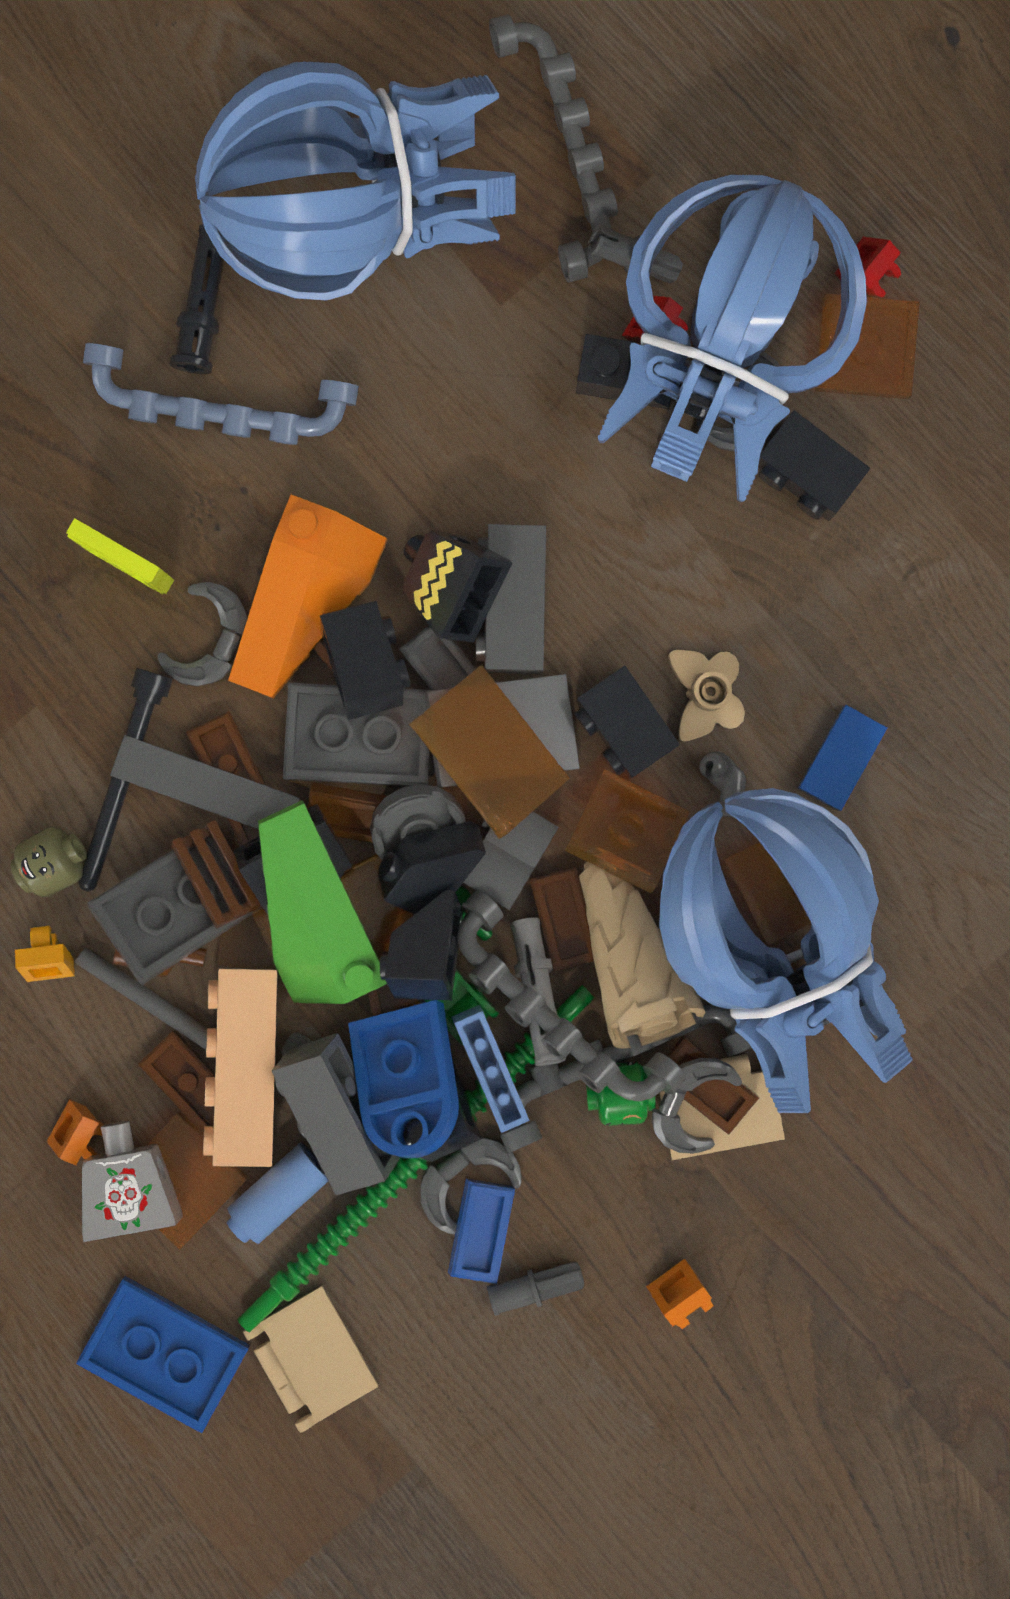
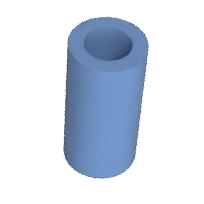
[227,1143,328,1244]

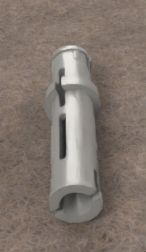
[510,918,566,1066]

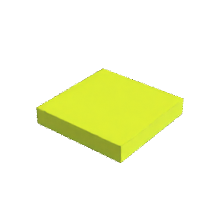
[66,518,174,595]

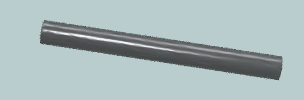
[75,948,207,1049]

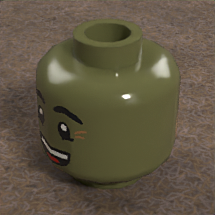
[10,826,86,897]

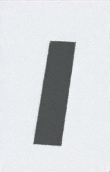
[110,735,300,829]

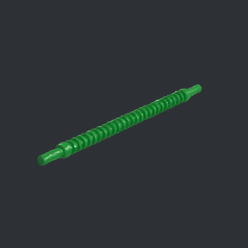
[237,985,595,1333]

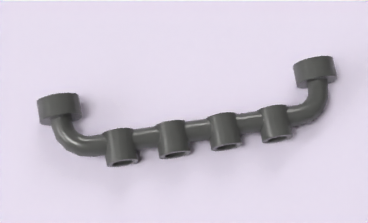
[489,14,618,283]
[457,890,686,1101]
[500,1004,752,1153]

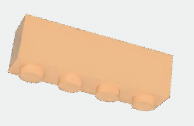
[203,969,277,1167]

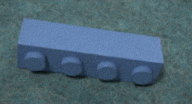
[452,1005,530,1133]

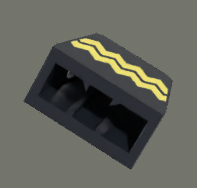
[403,530,513,642]

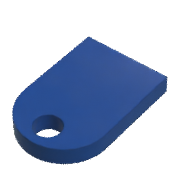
[348,1000,459,1158]

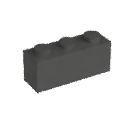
[476,524,546,674]
[272,1033,400,1195]

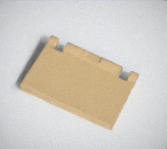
[660,1054,785,1160]
[243,1285,379,1433]

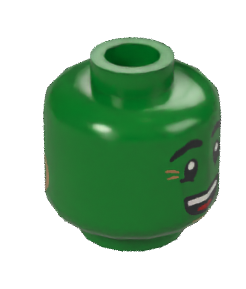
[586,1062,656,1126]

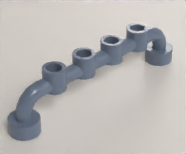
[83,343,359,445]

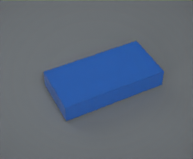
[798,705,887,811]
[448,1178,515,1284]

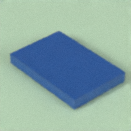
[76,1276,250,1433]

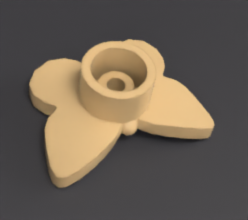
[668,650,745,742]

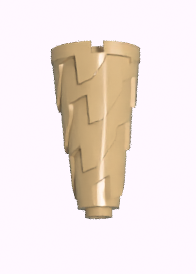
[579,855,705,1048]

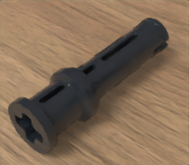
[169,224,224,374]

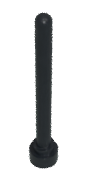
[78,668,173,892]

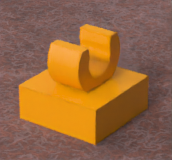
[15,925,75,982]

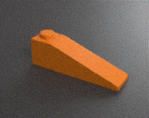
[228,494,388,699]

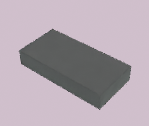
[400,626,487,690]

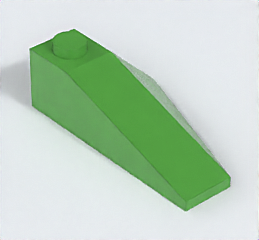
[258,800,387,1004]

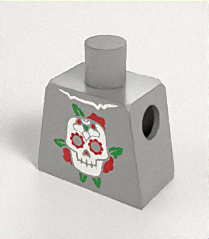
[82,1121,183,1242]

